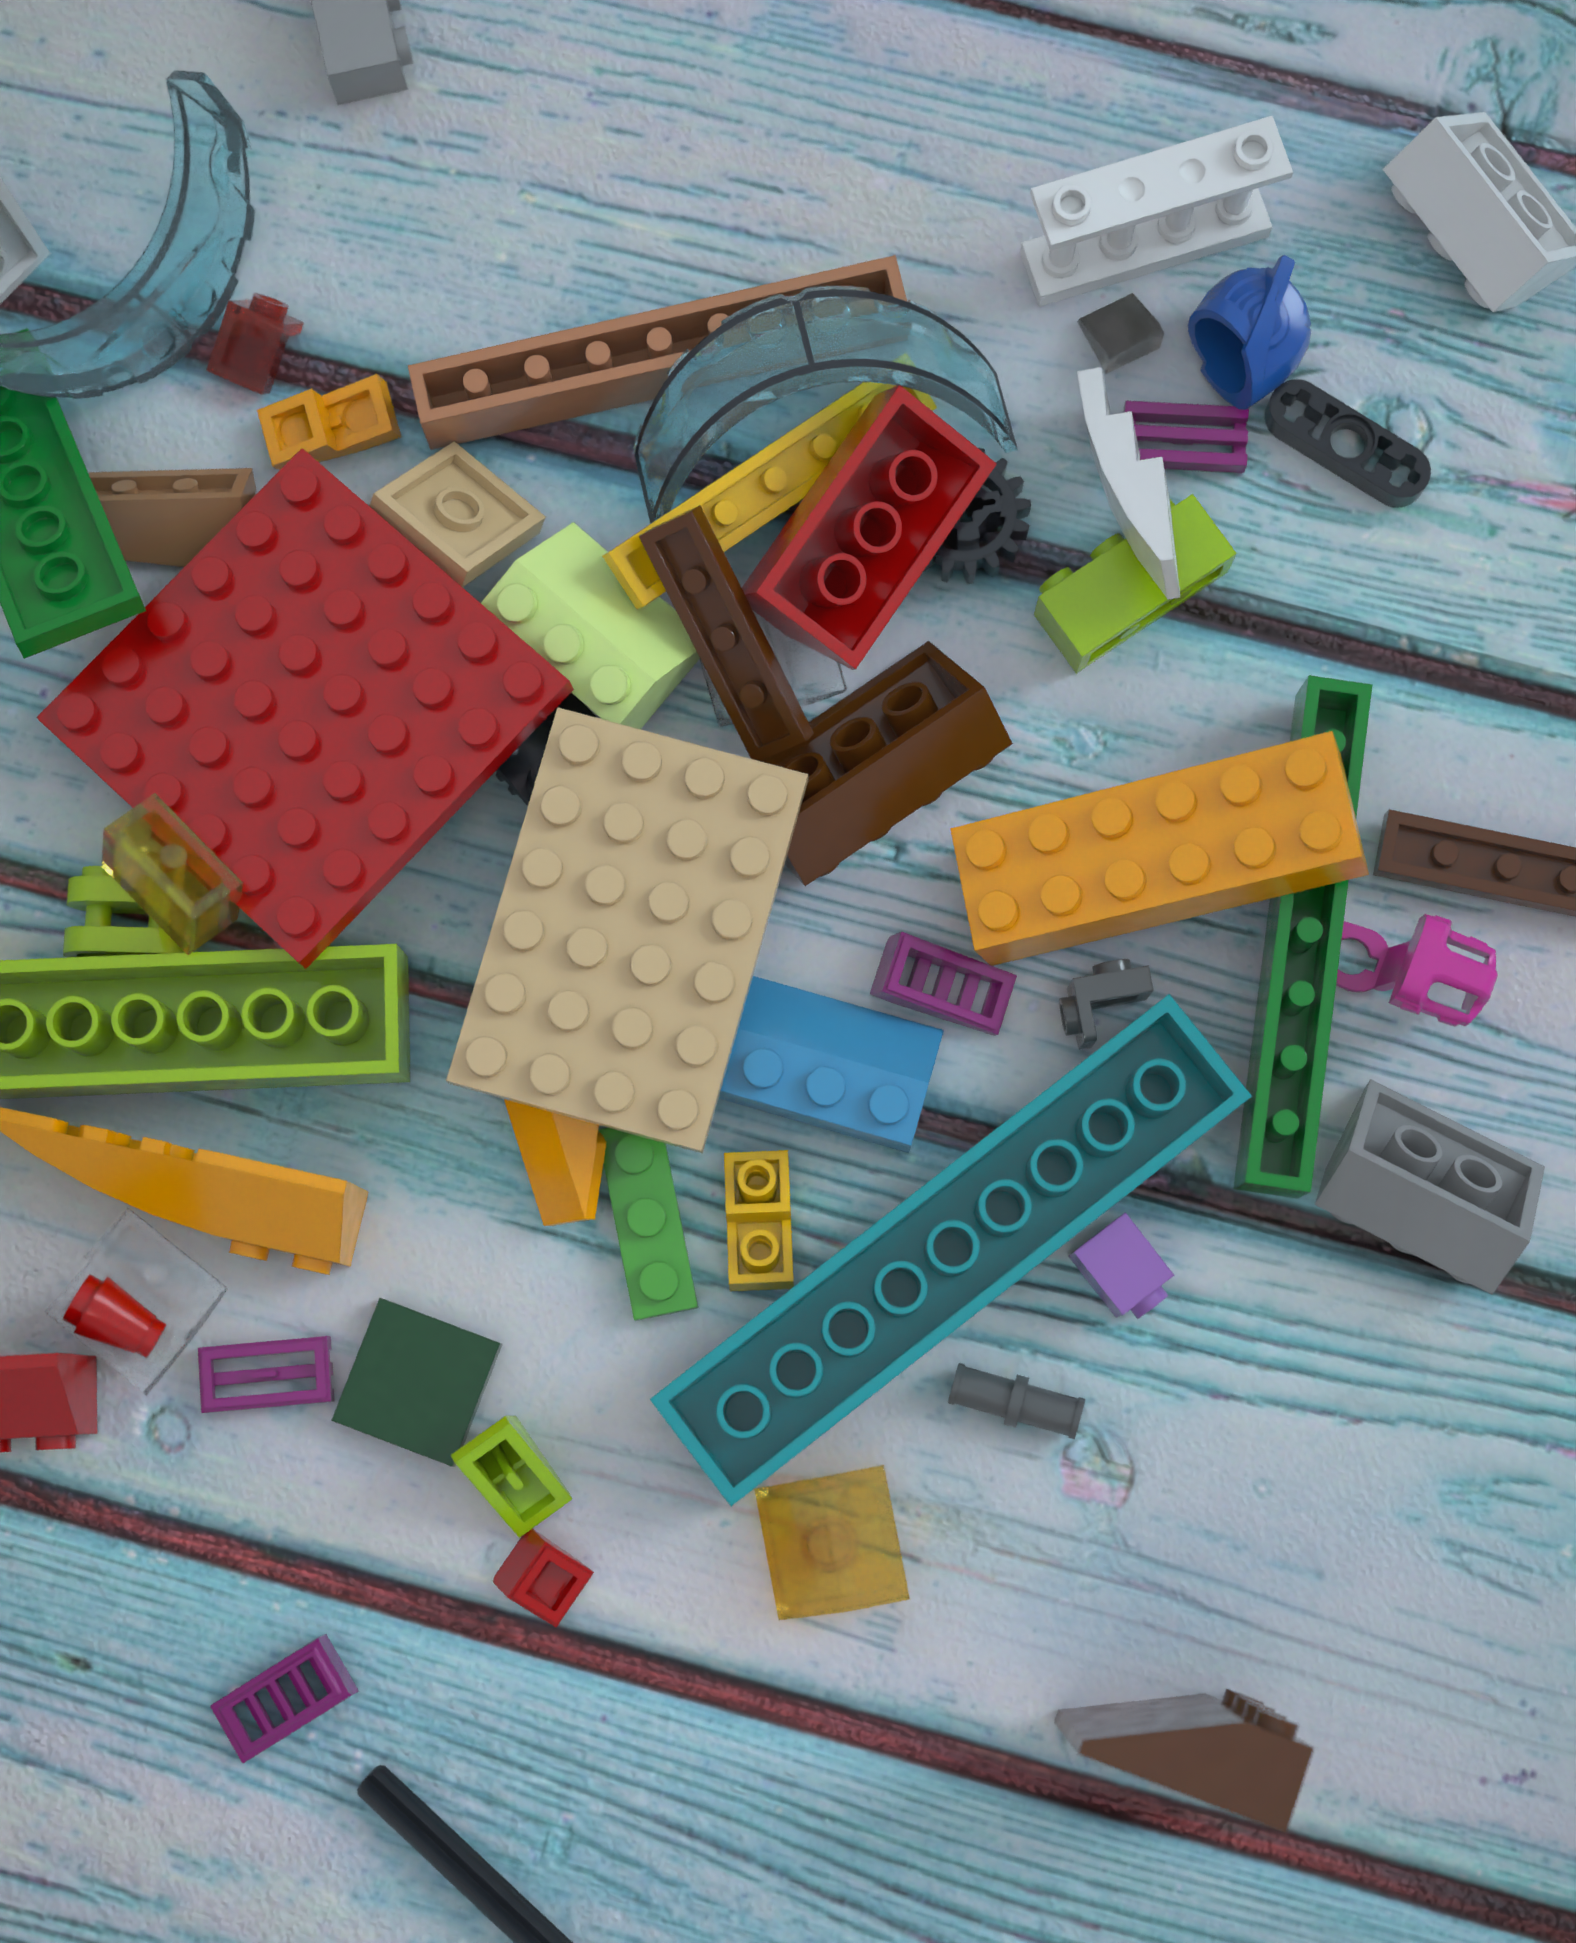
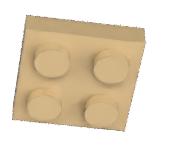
[370,441,546,587]

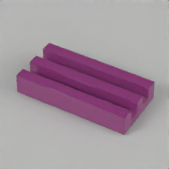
[1123,401,1249,473]
[198,1336,335,1413]

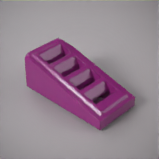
[870,931,1017,1036]
[210,1634,359,1764]

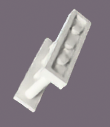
[1020,115,1293,307]

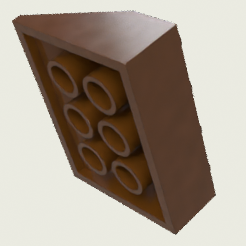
[1054,1688,1314,1833]

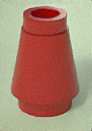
[62,1274,167,1358]

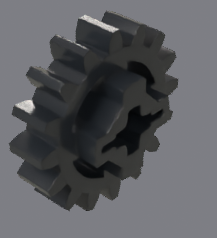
[923,448,1031,584]

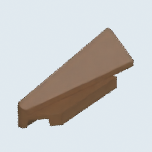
[88,468,256,567]

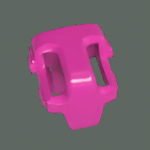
[1336,914,1498,1027]

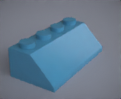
[719,976,944,1153]

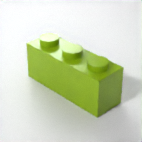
[1034,494,1237,674]

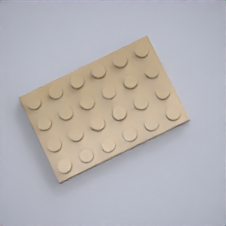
[446,707,808,1154]

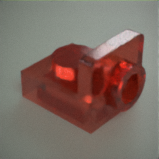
[206,293,304,395]

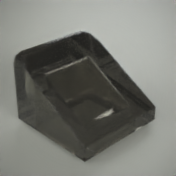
[1078,293,1165,374]

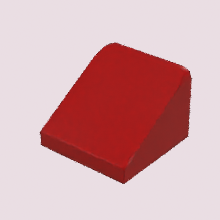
[493,1529,594,1628]

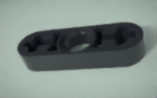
[1265,379,1431,508]

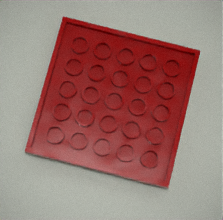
[36,448,574,969]

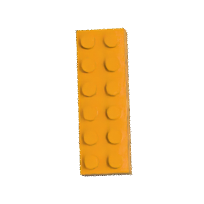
[950,731,1369,966]

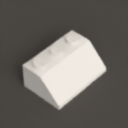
[1382,112,1576,312]

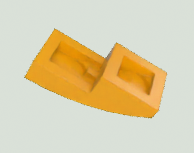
[257,374,402,470]

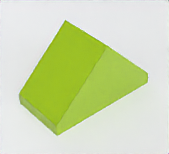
[451,1416,572,1538]

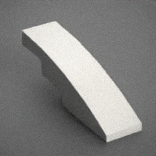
[1077,367,1180,599]

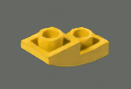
[724,1150,794,1291]

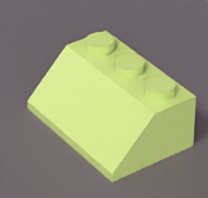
[481,522,700,729]

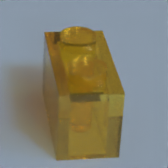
[101,793,243,955]

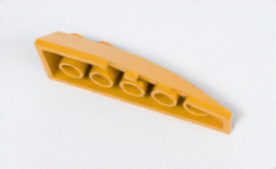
[0,1107,369,1275]

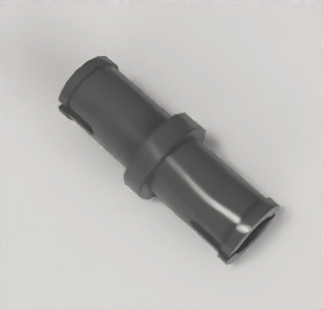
[948,1363,1085,1440]

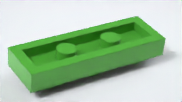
[598,1128,699,1321]

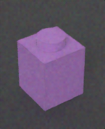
[1068,1212,1174,1319]

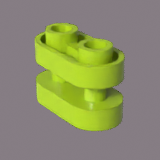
[63,866,196,957]

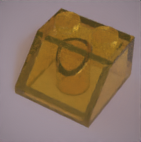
[754,1464,910,1620]

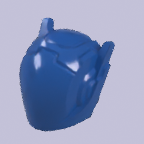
[1188,255,1311,410]

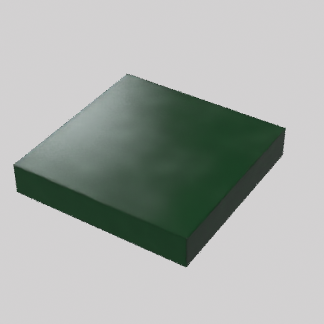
[331,1298,502,1467]

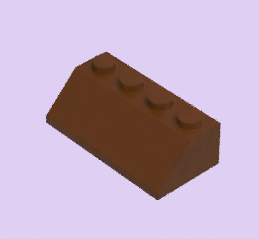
[761,641,1013,886]

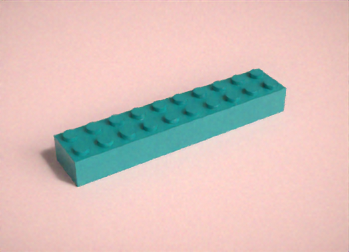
[650,994,1252,1506]

